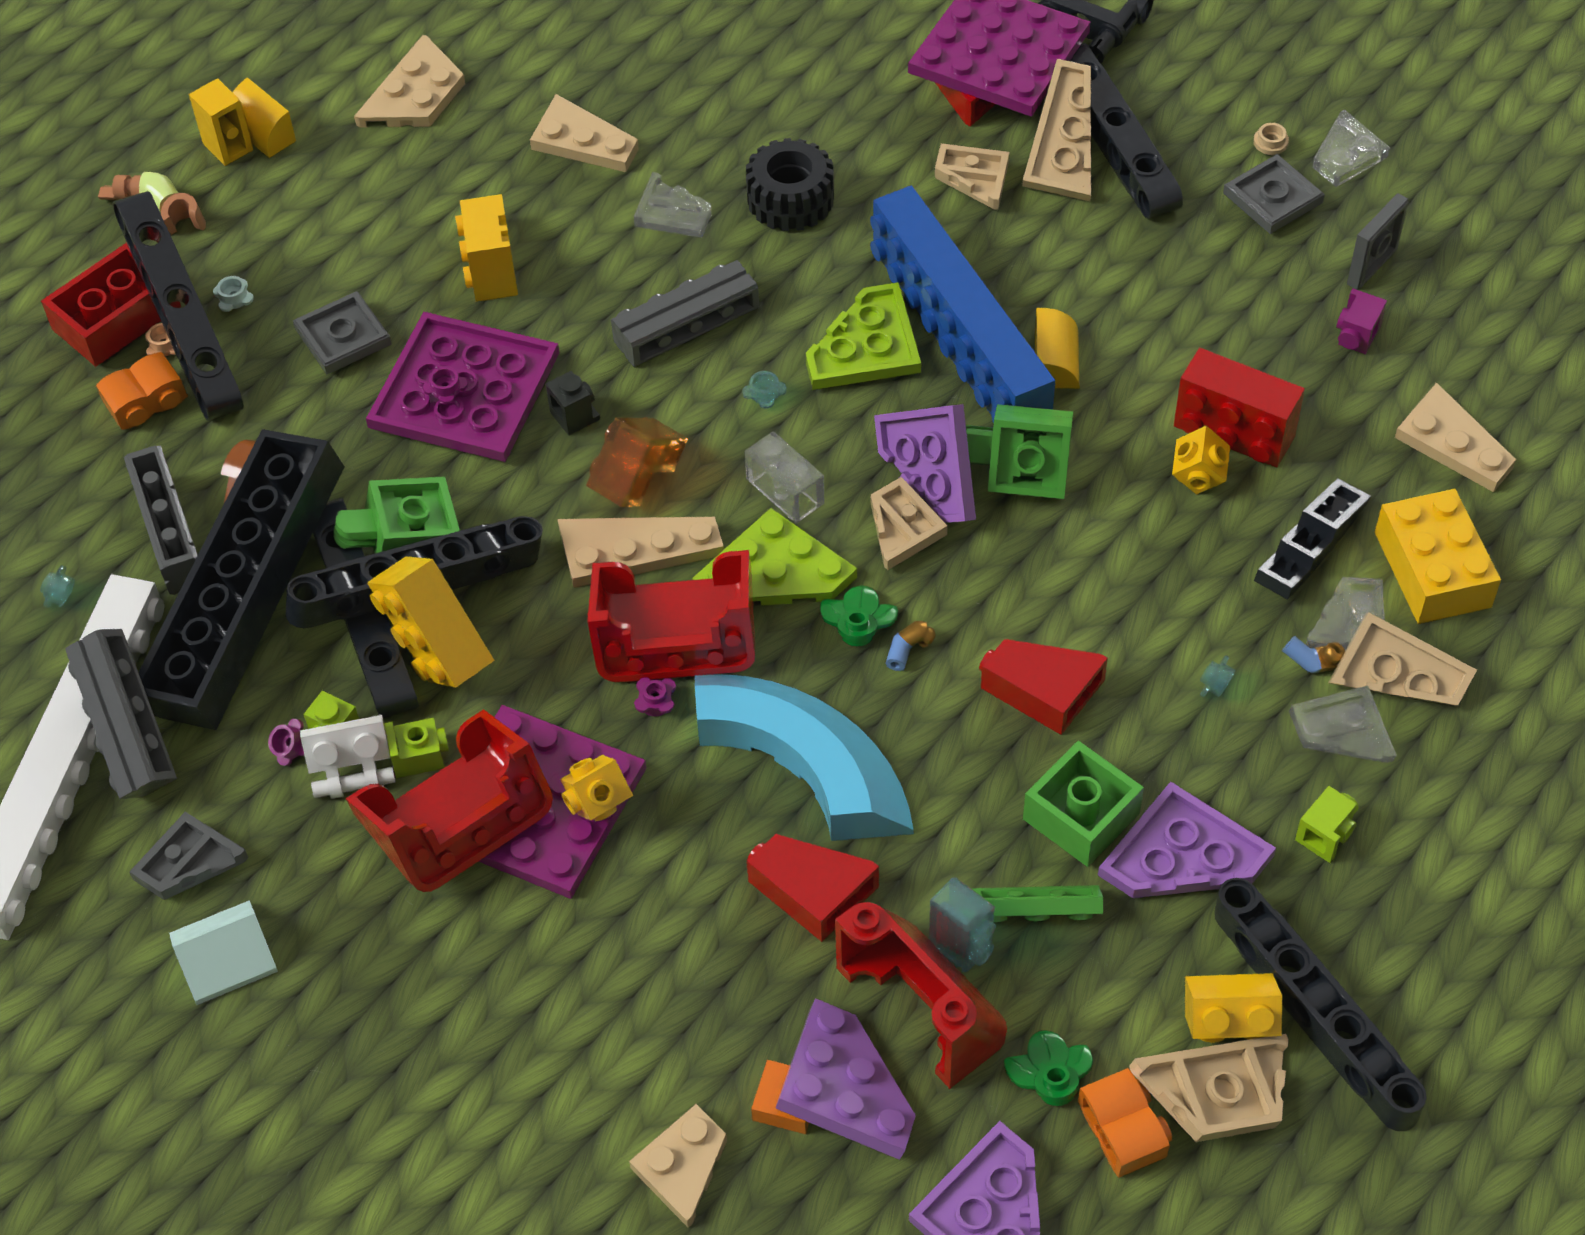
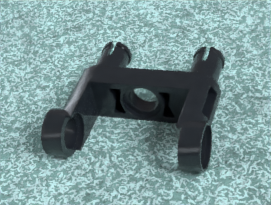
[1038,0,1154,64]

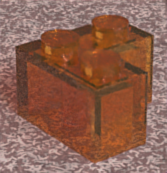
[586,417,688,507]

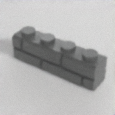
[611,260,759,367]
[124,445,198,595]
[65,629,177,799]

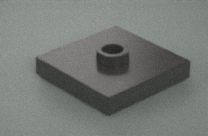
[1223,154,1325,234]
[1347,193,1409,290]
[293,291,392,375]

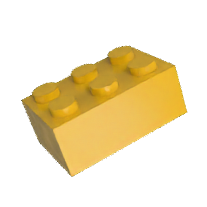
[1375,489,1501,624]
[367,556,495,688]

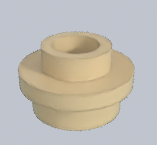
[1254,123,1289,155]

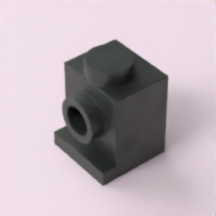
[545,371,600,436]

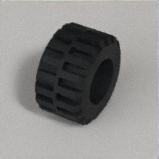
[746,138,834,231]

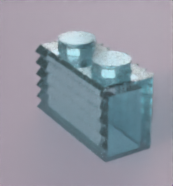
[929,877,996,972]

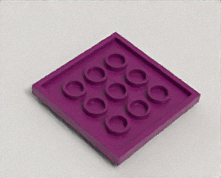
[908,0,1091,117]
[366,311,560,462]
[478,705,647,899]

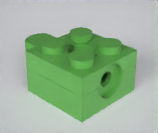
[966,404,1073,499]
[334,477,460,554]

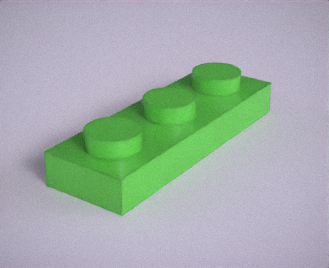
[972,885,1103,922]

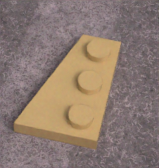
[530,94,639,172]
[1395,383,1516,492]
[1328,612,1477,706]

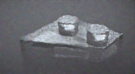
[1313,109,1390,187]
[634,172,711,238]
[1306,577,1385,651]
[1289,686,1396,763]

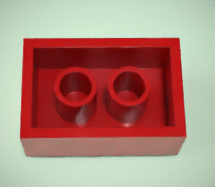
[41,242,181,367]
[1174,347,1305,468]

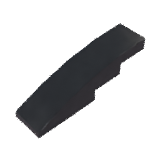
[1254,478,1371,600]

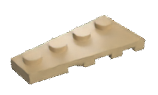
[1022,59,1091,201]
[557,517,724,588]

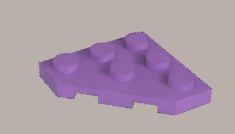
[874,404,976,523]
[1098,782,1276,898]
[775,998,916,1160]
[909,1121,1040,1235]

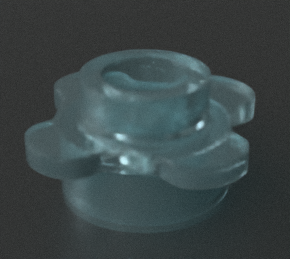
[742,371,787,409]
[40,565,75,608]
[1200,655,1235,697]

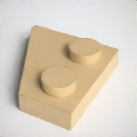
[935,143,1009,210]
[871,477,947,570]
[629,1104,727,1227]

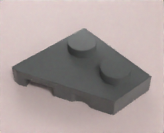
[129,812,248,900]

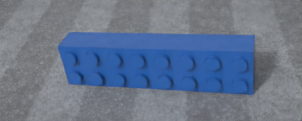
[870,185,1055,424]

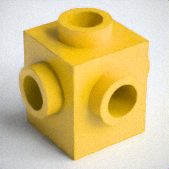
[1172,426,1230,495]
[560,755,633,821]

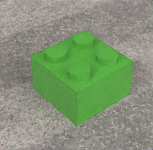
[1023,740,1144,867]

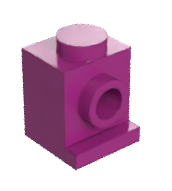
[1336,288,1387,354]

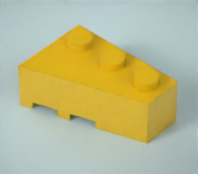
[455,194,518,302]

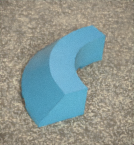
[695,674,914,841]

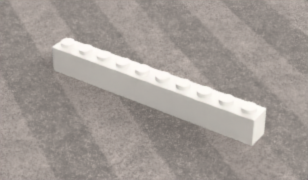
[0,574,164,940]

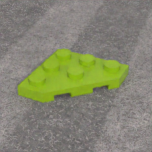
[806,282,921,390]
[692,508,857,605]

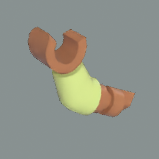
[98,172,206,235]

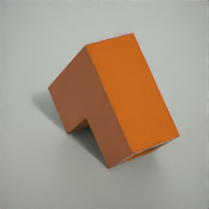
[751,1060,809,1134]

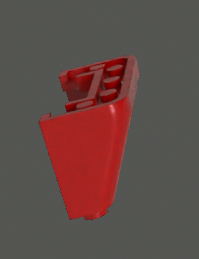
[587,550,755,682]
[346,709,553,892]
[835,902,1007,1089]

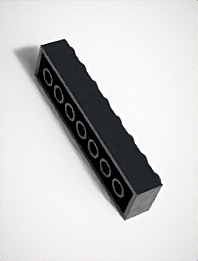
[138,429,345,730]

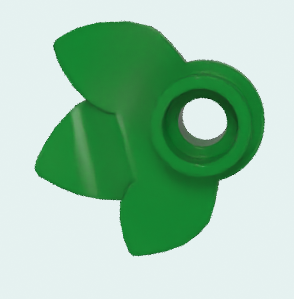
[820,585,898,646]
[1004,1030,1093,1106]

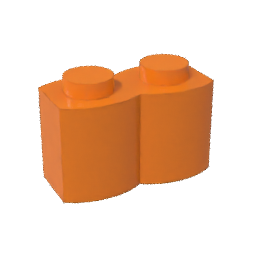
[96,352,187,430]
[1078,1068,1172,1178]

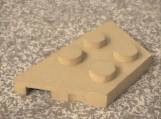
[354,35,465,128]
[1129,1034,1288,1142]

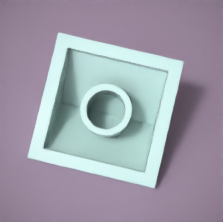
[169,900,278,1005]

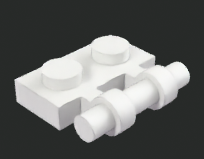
[300,715,396,799]

